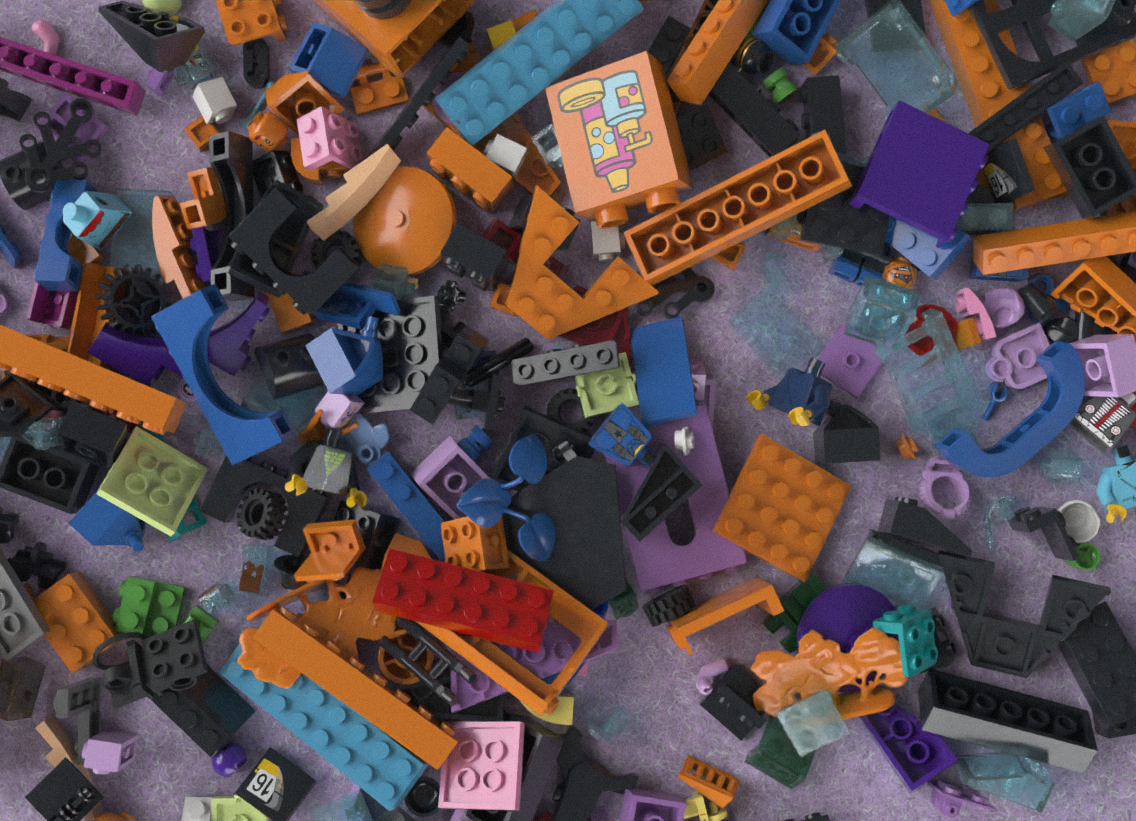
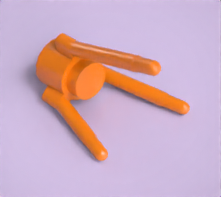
[298,409,359,445]

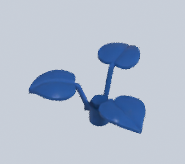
[456,434,556,561]

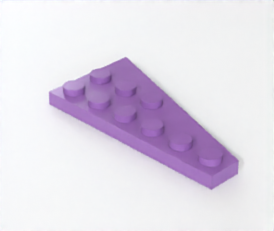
[450,620,618,713]

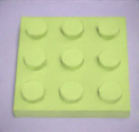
[96,426,208,536]

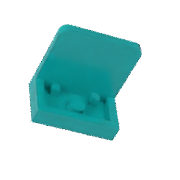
[873,604,938,677]

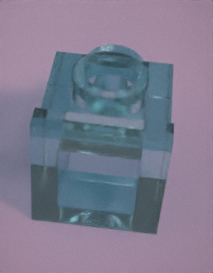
[531,123,563,170]

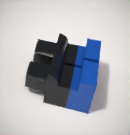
[828,241,892,292]

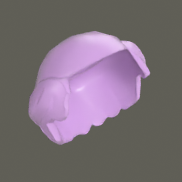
[982,287,1025,328]

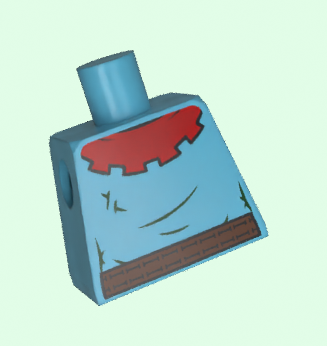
[63,191,133,250]

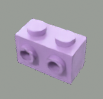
[82,729,138,774]

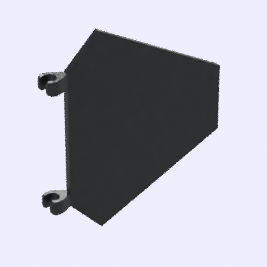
[502,440,627,610]

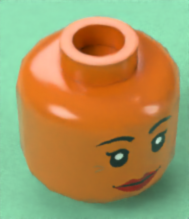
[247,111,289,152]

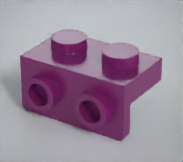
[26,280,81,330]

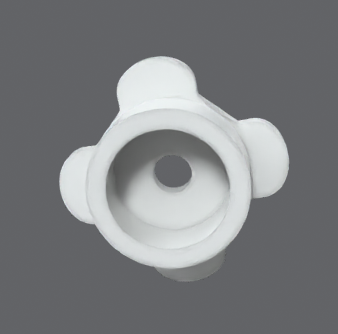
[675,426,695,456]

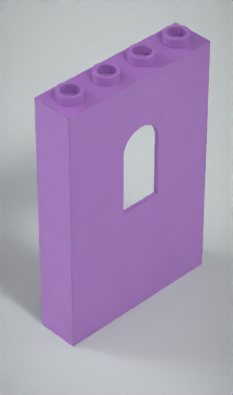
[604,403,747,593]

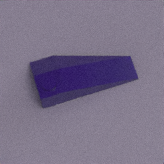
[859,703,958,794]

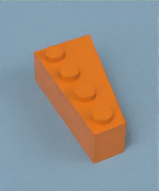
[1050,256,1136,343]

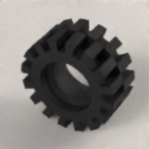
[310,229,362,273]
[547,388,595,432]
[237,488,288,541]
[642,585,696,627]

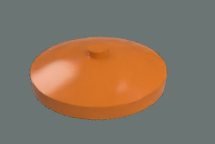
[353,166,457,276]

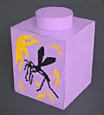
[314,391,364,429]

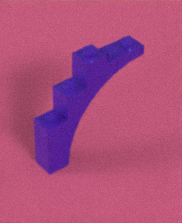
[87,292,270,386]

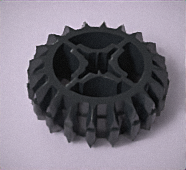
[96,264,172,336]

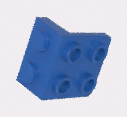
[1044,83,1111,139]

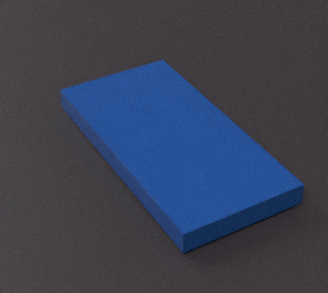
[630,316,698,427]

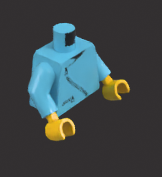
[1096,444,1136,523]

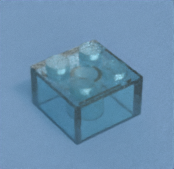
[844,276,919,351]

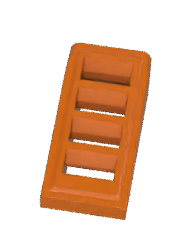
[677,755,740,809]

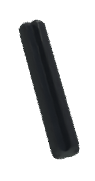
[464,338,534,387]

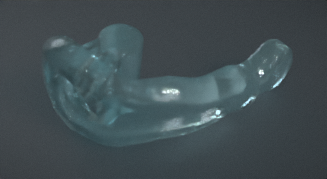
[983,495,1019,555]

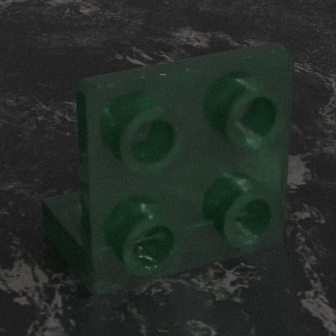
[744,711,822,789]

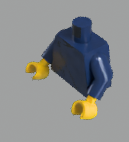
[746,357,832,426]

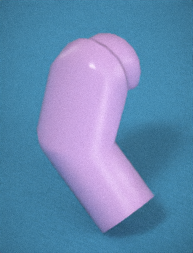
[695,658,729,695]

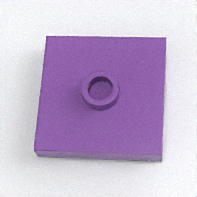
[818,324,888,399]

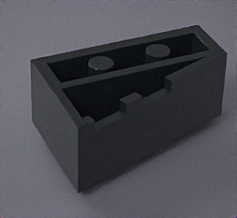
[621,443,702,542]

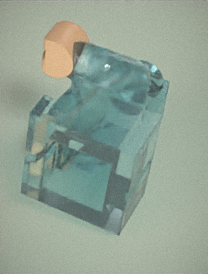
[372,264,419,300]

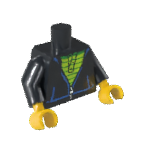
[285,428,367,508]

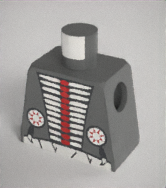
[1069,393,1136,457]

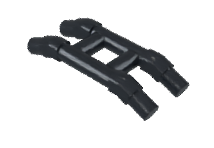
[378,617,477,706]

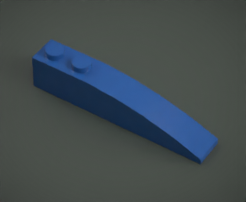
[367,451,446,562]

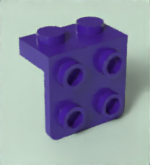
[190,226,226,286]

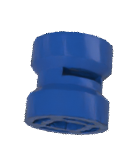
[457,425,495,463]

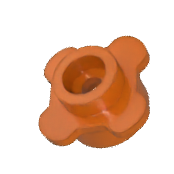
[895,434,919,460]

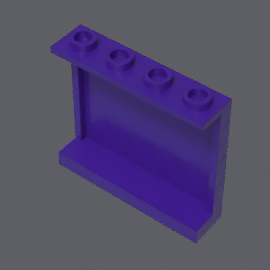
[849,100,989,248]

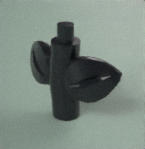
[1042,310,1117,344]

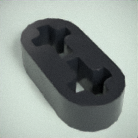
[243,38,270,89]

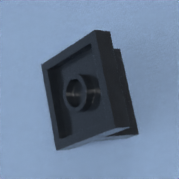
[699,662,766,741]

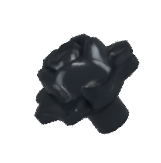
[437,280,466,311]

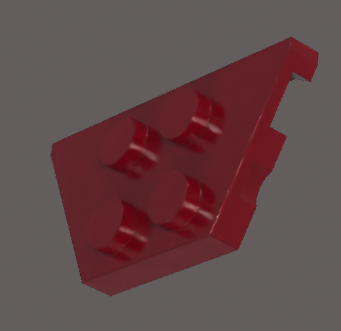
[559,285,632,364]

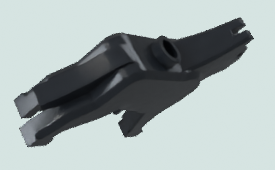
[552,725,639,821]

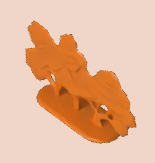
[237,566,397,689]
[751,627,908,728]

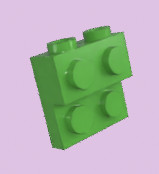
[112,576,187,637]

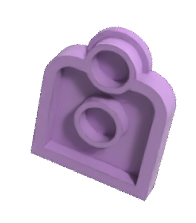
[985,323,1050,389]

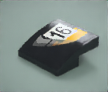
[983,138,1035,208]
[235,747,317,821]

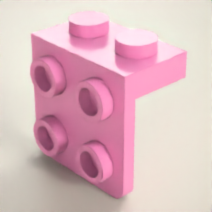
[297,106,363,171]

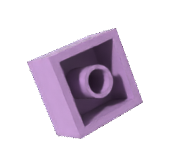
[1070,334,1136,397]

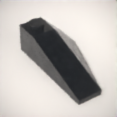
[98,1,205,73]

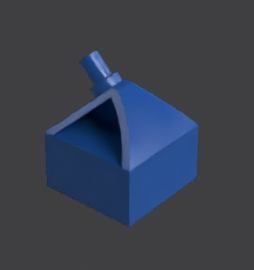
[305,316,383,396]
[68,492,146,552]

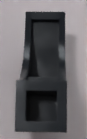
[410,326,489,425]

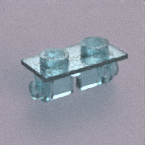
[22,416,65,450]

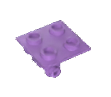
[928,780,997,818]

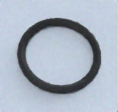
[92,632,149,671]

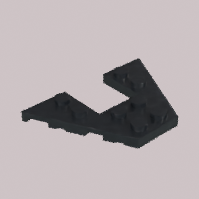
[938,550,1111,678]

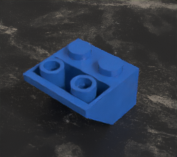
[288,22,369,98]

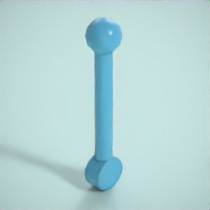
[241,81,275,130]

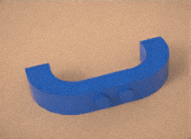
[934,341,1085,477]

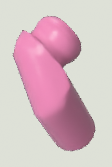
[32,20,59,55]

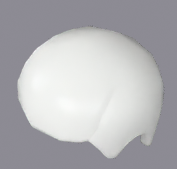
[1057,499,1101,543]

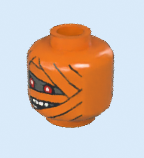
[881,257,917,298]

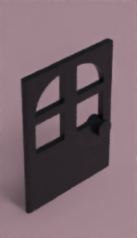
[969,0,1136,90]

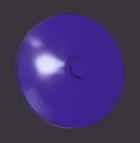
[797,583,899,693]

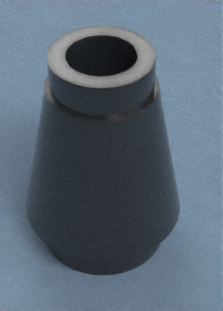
[1018,282,1058,323]

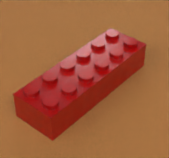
[372,548,554,653]

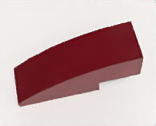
[482,219,565,276]

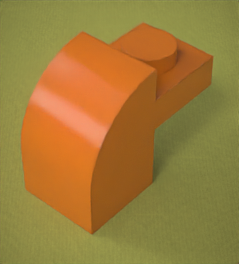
[291,138,349,186]
[179,167,226,230]

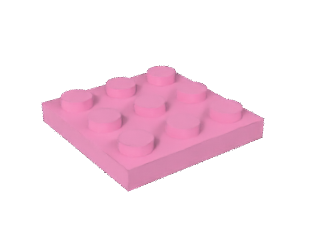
[438,722,525,810]

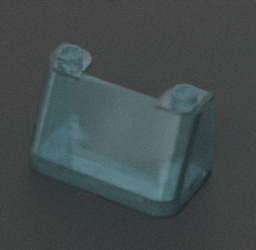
[836,0,958,120]

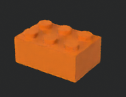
[427,127,514,213]
[32,572,124,674]

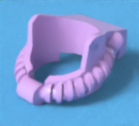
[919,457,972,520]

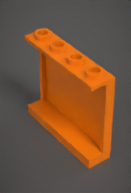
[666,577,784,655]

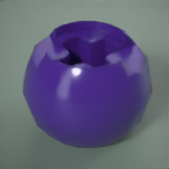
[211,742,247,778]

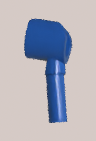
[982,382,1008,420]

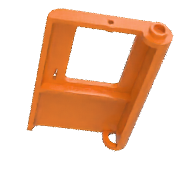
[415,550,608,716]

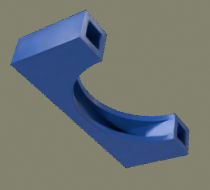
[151,284,296,465]

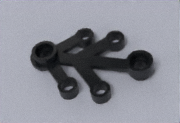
[19,98,102,193]
[637,267,715,319]

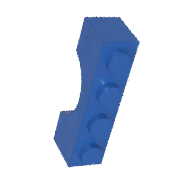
[34,180,98,292]

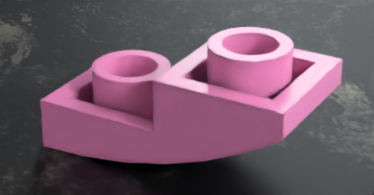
[954,288,996,341]

